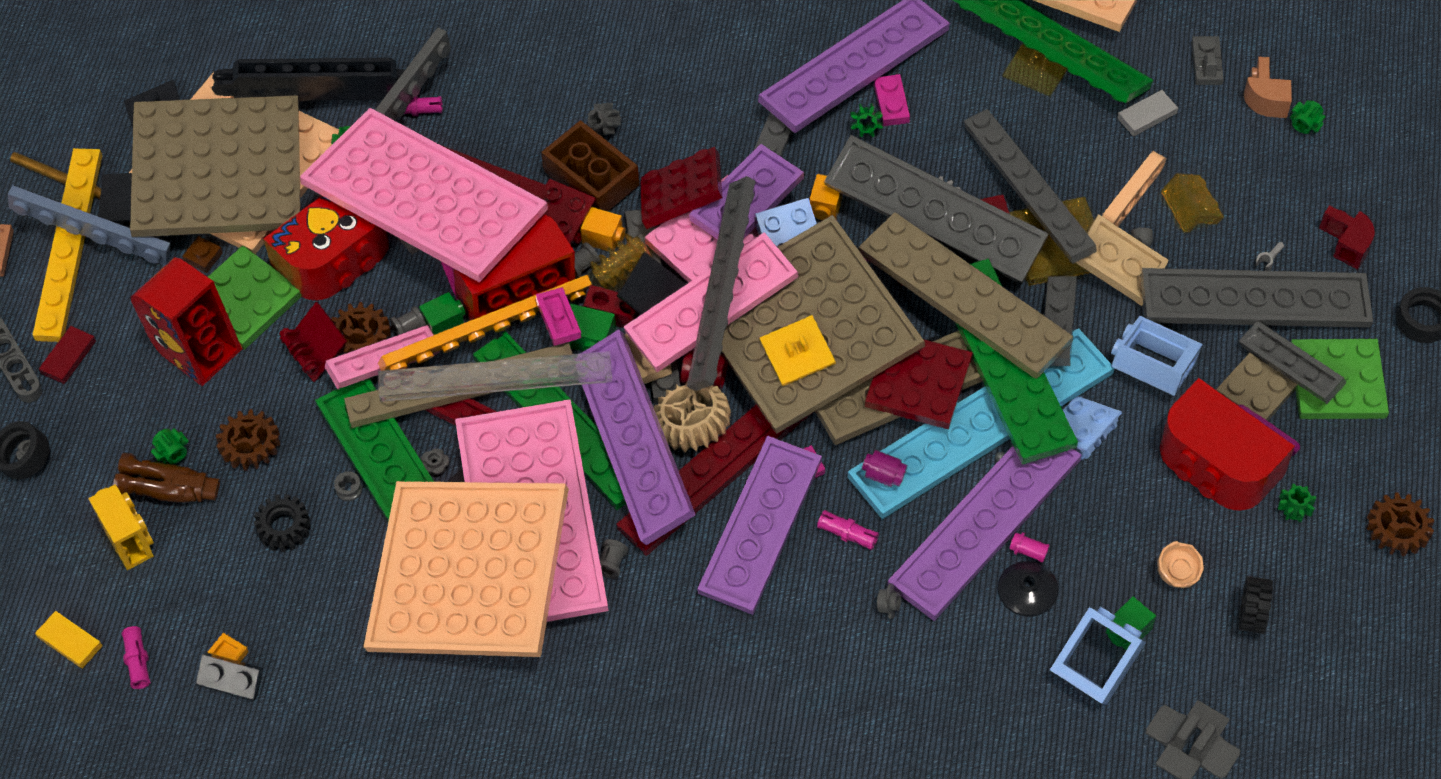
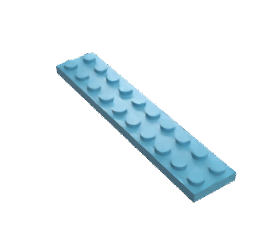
[847,328,1115,519]

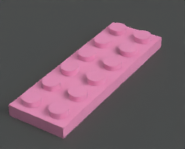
[624,232,799,373]

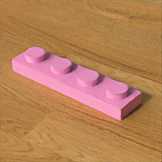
[325,325,440,389]

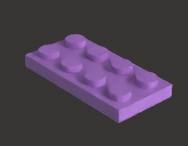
[689,144,804,239]

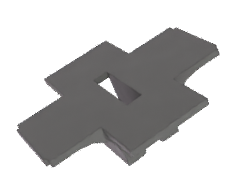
[1145,700,1241,779]

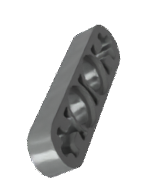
[0,317,43,403]

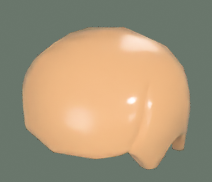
[1157,541,1204,588]

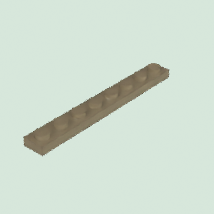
[344,342,577,428]

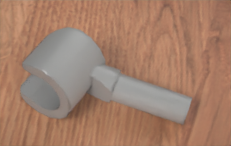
[1256,242,1284,271]

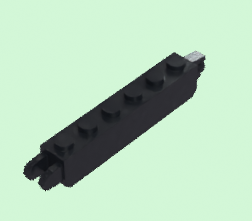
[212,58,405,101]

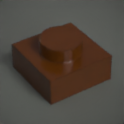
[182,236,223,273]

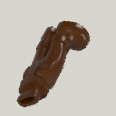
[113,452,220,503]

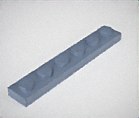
[8,185,170,265]

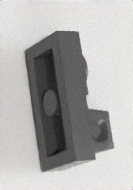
[1191,36,1223,85]

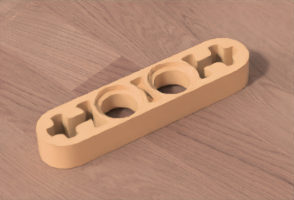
[1102,151,1166,227]

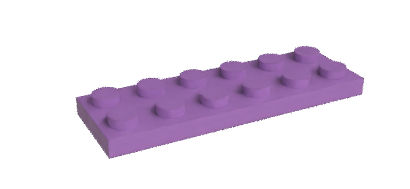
[697,436,822,615]

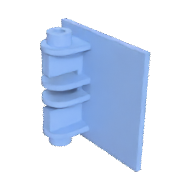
[755,198,817,247]
[1063,396,1122,460]

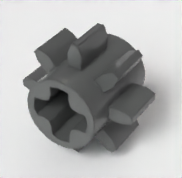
[588,103,621,135]

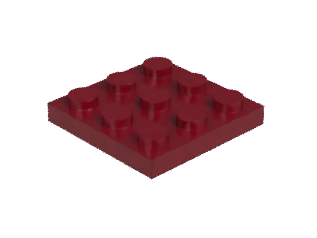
[641,146,723,229]
[865,339,973,430]

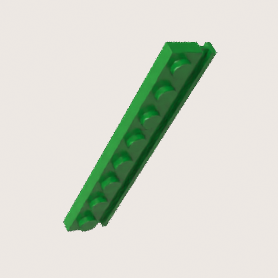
[473,331,626,511]

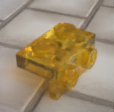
[1161,173,1224,233]

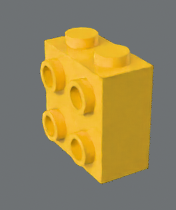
[88,484,154,571]

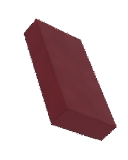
[39,326,96,385]

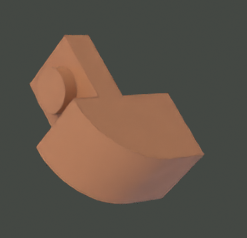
[1244,57,1292,118]

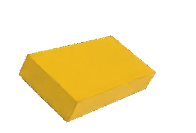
[35,611,102,669]

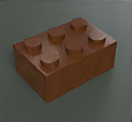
[541,120,639,212]

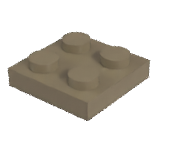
[1216,353,1297,421]

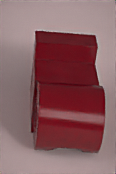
[583,285,637,328]

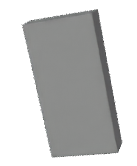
[1117,90,1178,137]

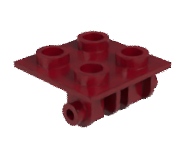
[539,179,596,244]
[279,302,347,382]

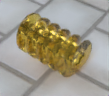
[590,233,653,290]

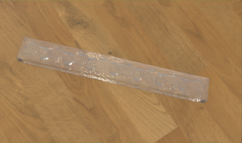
[378,351,612,402]

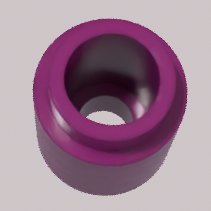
[862,450,908,487]

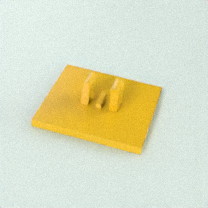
[759,315,836,386]

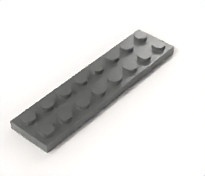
[824,135,1048,285]
[1140,268,1373,328]

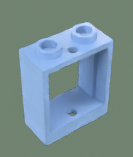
[1111,316,1202,396]
[1050,606,1146,705]

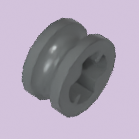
[334,472,362,501]

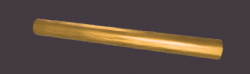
[10,152,101,199]

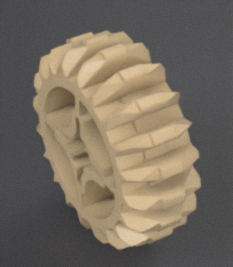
[654,381,731,452]

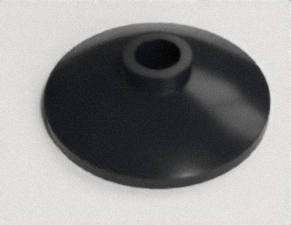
[998,561,1058,617]

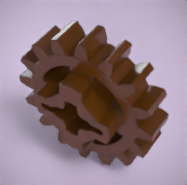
[331,302,391,354]
[216,409,281,471]
[1366,492,1434,556]

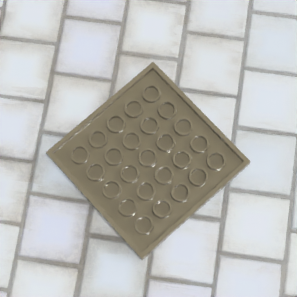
[130,96,301,237]
[721,215,925,434]

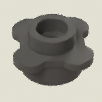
[877,583,901,619]

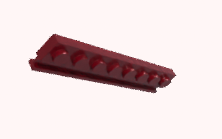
[616,405,812,556]

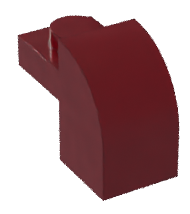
[1319,205,1375,270]

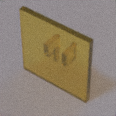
[1002,43,1067,97]

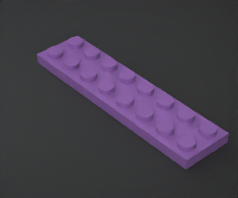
[758,0,950,133]
[574,329,696,545]
[887,446,1082,621]

